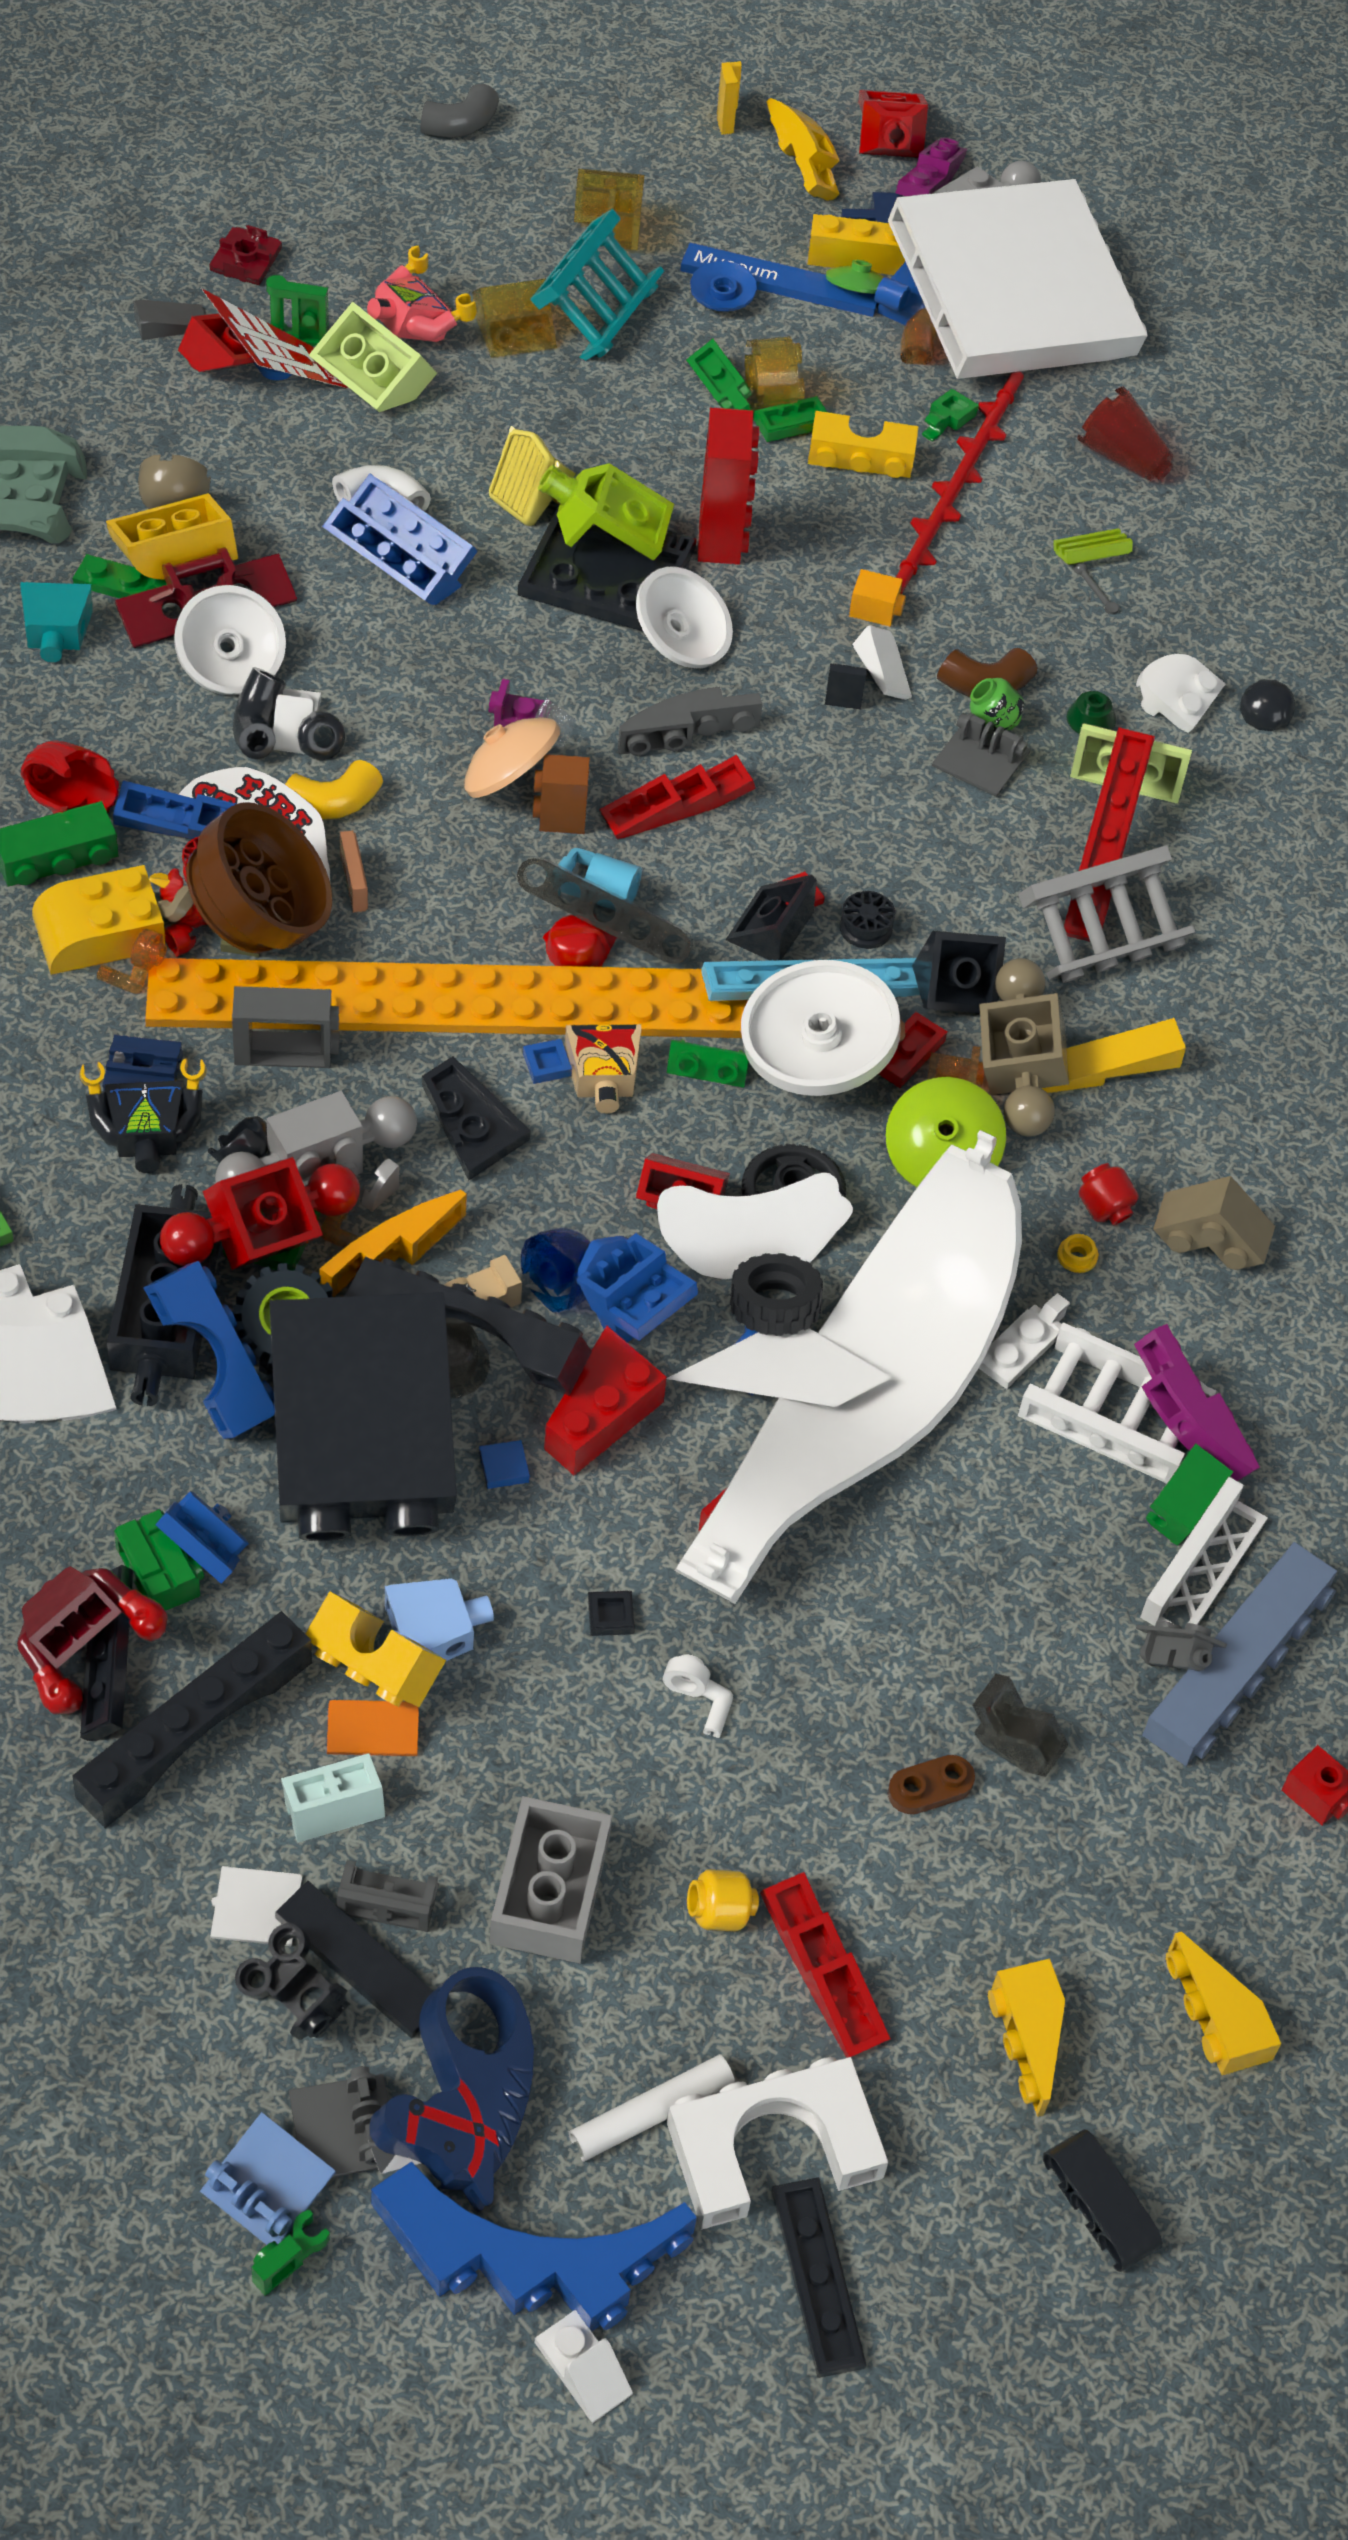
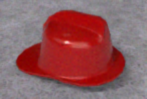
[543,915,620,967]

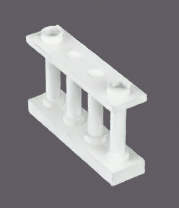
[1018,1323,1216,1483]

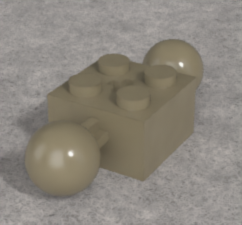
[979,958,1069,1137]

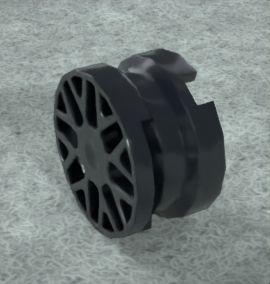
[840,891,896,949]

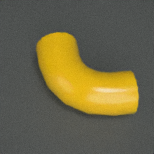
[285,760,383,820]

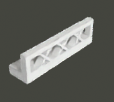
[1140,1477,1268,1626]

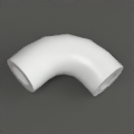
[332,465,431,512]

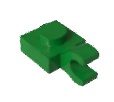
[922,389,979,442]
[251,2210,330,2296]

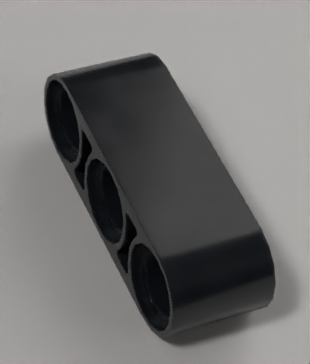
[1043,2129,1163,2272]

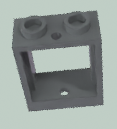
[232,986,340,1068]

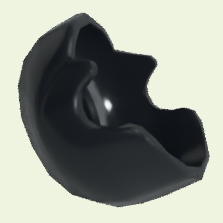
[1240,679,1295,731]
[208,1116,268,1163]

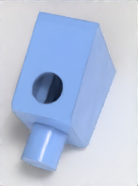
[385,1578,494,1661]

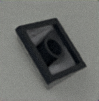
[726,875,817,961]
[912,930,1006,1013]

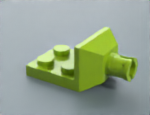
[538,463,674,560]

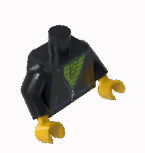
[80,1058,207,1173]

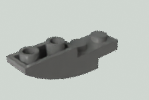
[618,686,762,755]

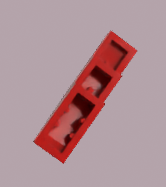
[599,754,756,840]
[760,1872,891,2058]

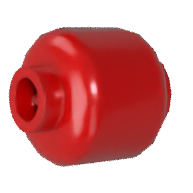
[1078,1163,1139,1226]

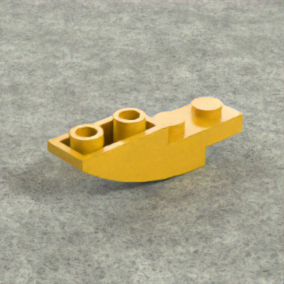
[766,98,840,201]

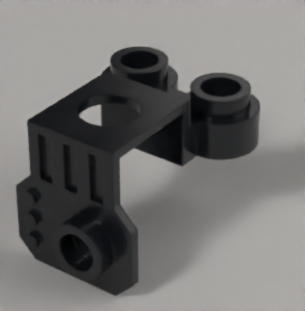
[235,1923,350,2040]

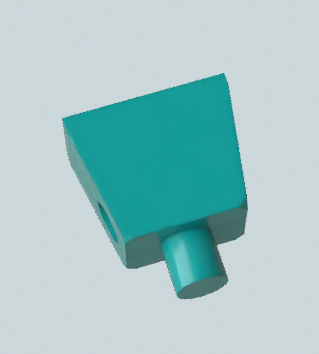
[20,582,93,662]

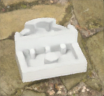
[1136,654,1225,733]

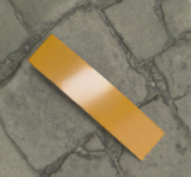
[319,1189,467,1297]

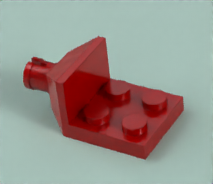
[858,90,928,158]

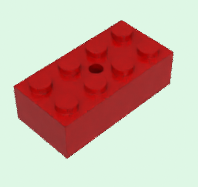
[697,407,759,565]

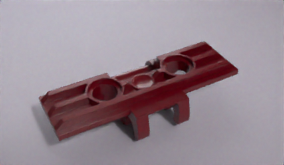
[115,547,297,648]

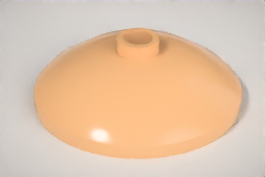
[464,717,560,798]

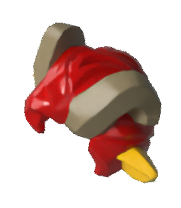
[149,869,215,933]

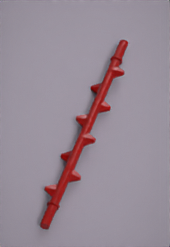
[896,371,1024,594]

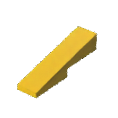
[1041,1018,1186,1093]

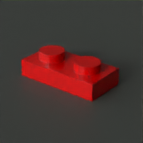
[878,1012,948,1088]

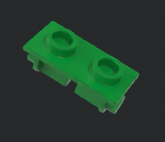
[666,1039,749,1088]

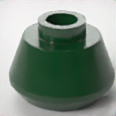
[1066,691,1116,735]

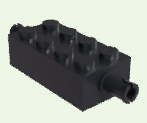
[107,1184,220,1406]

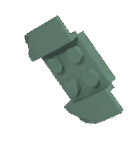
[0,426,87,543]

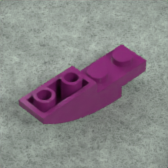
[896,138,967,196]
[1134,1324,1260,1482]

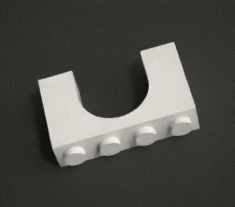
[667,2057,888,2230]

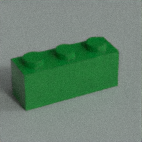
[0,801,119,887]

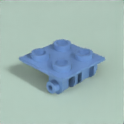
[200,2112,336,2245]

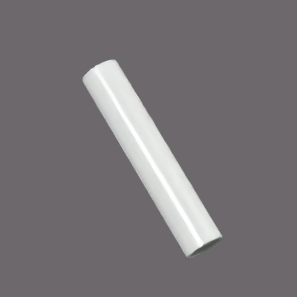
[569,2054,735,2162]

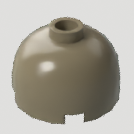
[138,455,211,509]

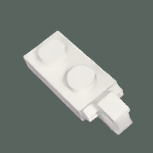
[979,1293,1070,1389]

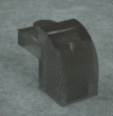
[972,1673,1069,1777]

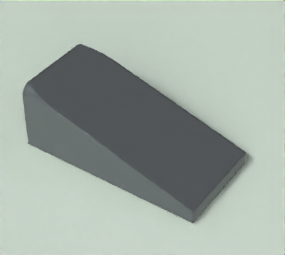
[133,300,205,340]

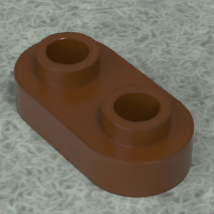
[888,1755,975,1814]

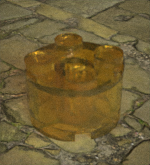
[744,336,805,410]

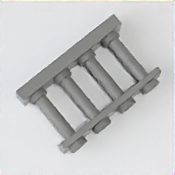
[1018,845,1196,983]

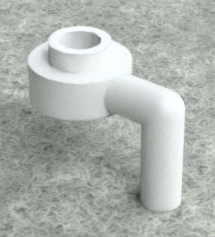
[663,1654,733,1738]

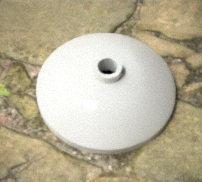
[636,567,733,668]
[174,585,286,696]

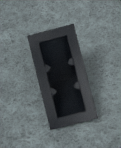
[825,663,867,710]

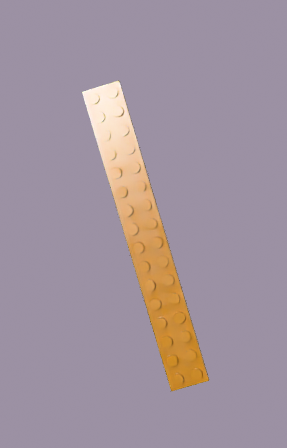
[145,958,748,1038]

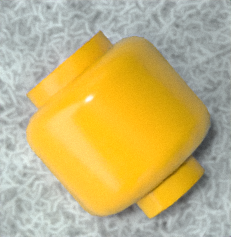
[687,1869,759,1932]

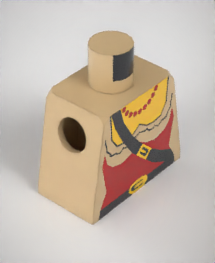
[564,1024,641,1114]

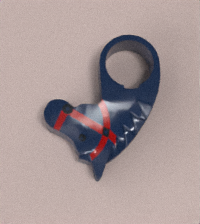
[369,1967,534,2212]

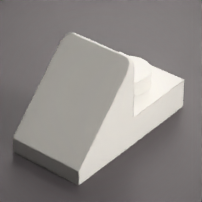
[273,688,321,754]
[534,2310,633,2424]

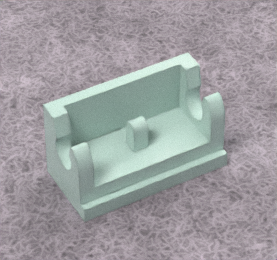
[281,1753,385,1843]

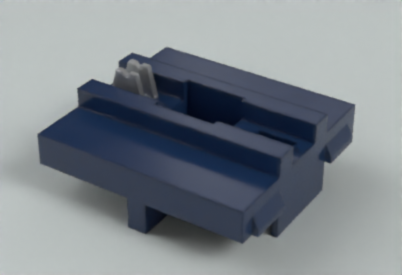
[102,1035,183,1091]

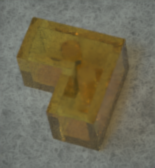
[574,169,645,250]

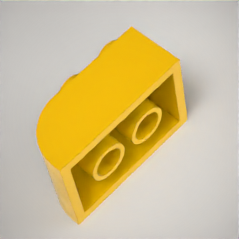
[106,493,238,579]
[32,865,166,975]

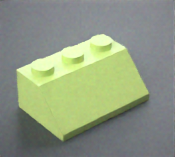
[309,302,437,412]
[1070,723,1192,804]

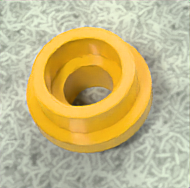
[1057,1234,1099,1273]

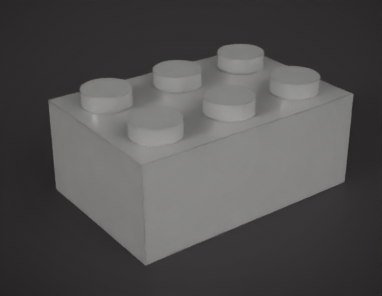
[489,1796,612,1964]

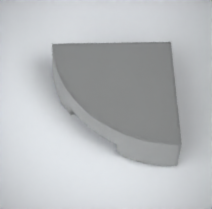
[362,1158,399,1212]

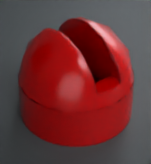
[164,922,197,957]

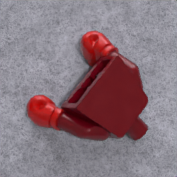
[17,1566,168,1715]

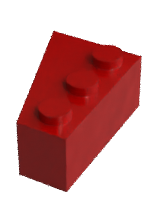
[544,1326,667,1476]

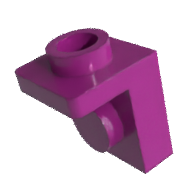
[488,678,545,727]

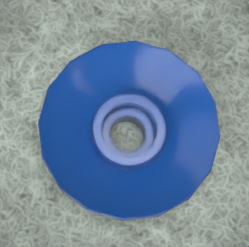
[690,261,757,311]

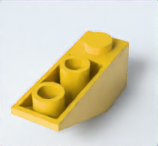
[1166,1931,1281,2075]
[988,1958,1065,2117]

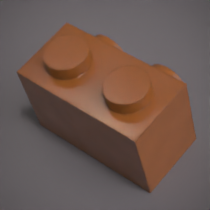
[533,754,590,834]

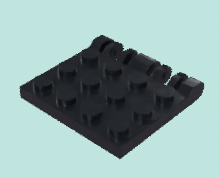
[517,503,697,631]

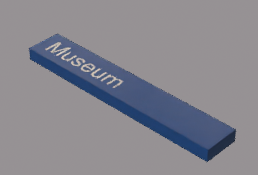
[680,243,878,317]

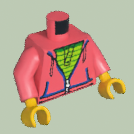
[367,246,477,342]

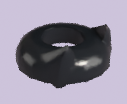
[297,711,345,760]

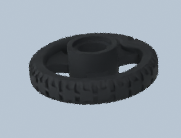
[741,1144,846,1198]

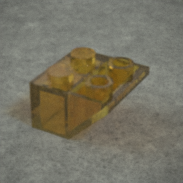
[472,278,557,358]

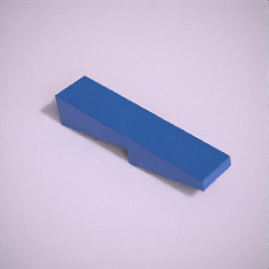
[113,780,236,839]

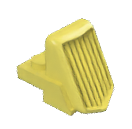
[489,426,576,526]

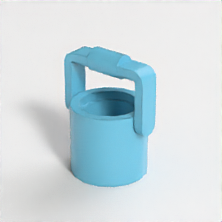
[553,848,642,914]

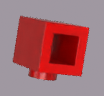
[1281,1745,1348,1826]

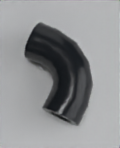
[233,667,286,759]

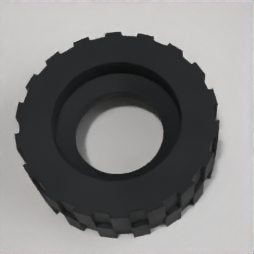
[730,1253,823,1336]

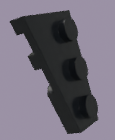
[422,1056,531,1181]

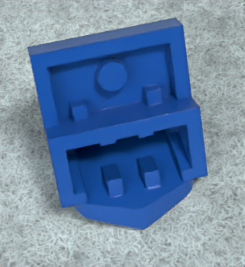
[576,1233,698,1343]

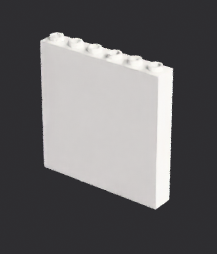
[888,179,1148,379]

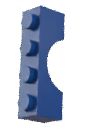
[143,1261,275,1439]

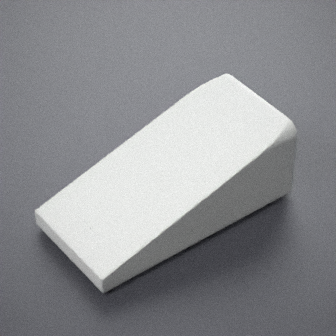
[852,625,912,700]

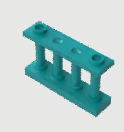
[530,208,664,360]

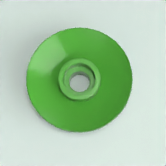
[825,260,884,294]

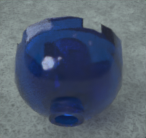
[521,1228,590,1312]

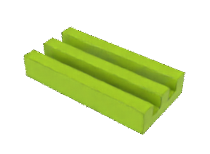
[1053,528,1133,565]

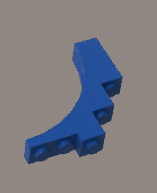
[371,2161,697,2332]

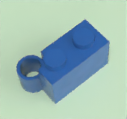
[875,261,929,329]

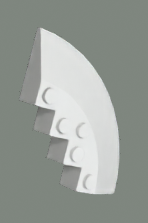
[0,1264,116,1424]

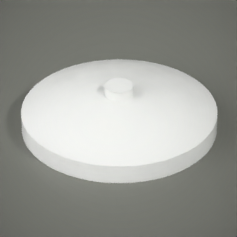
[741,960,901,1096]

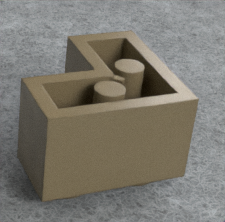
[1153,1176,1275,1270]

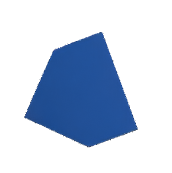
[155,1491,249,1584]

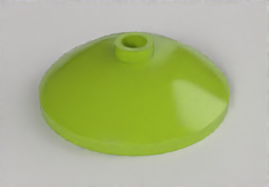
[886,1077,1006,1187]

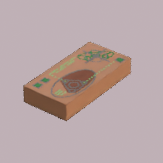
[340,830,368,913]

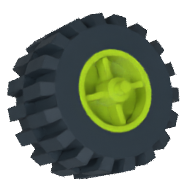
[233,1263,333,1374]

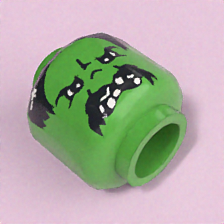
[970,678,1024,731]

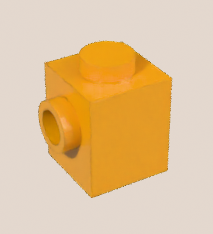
[849,569,906,627]

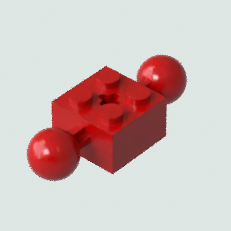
[160,1157,360,1270]

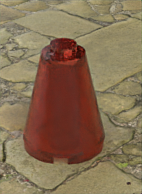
[1077,386,1173,481]

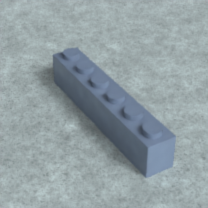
[1142,1542,1337,1766]

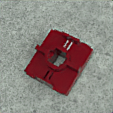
[209,225,282,286]

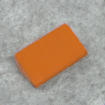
[327,1700,419,1756]

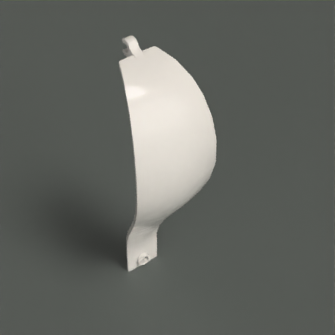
[674,1130,1022,1604]

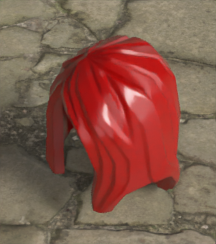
[21,740,119,814]

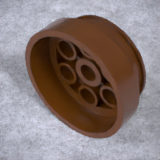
[186,802,333,954]

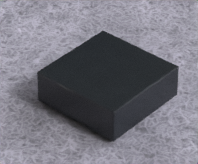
[588,1591,635,1636]

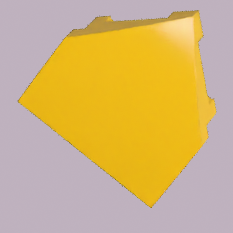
[717,61,742,135]

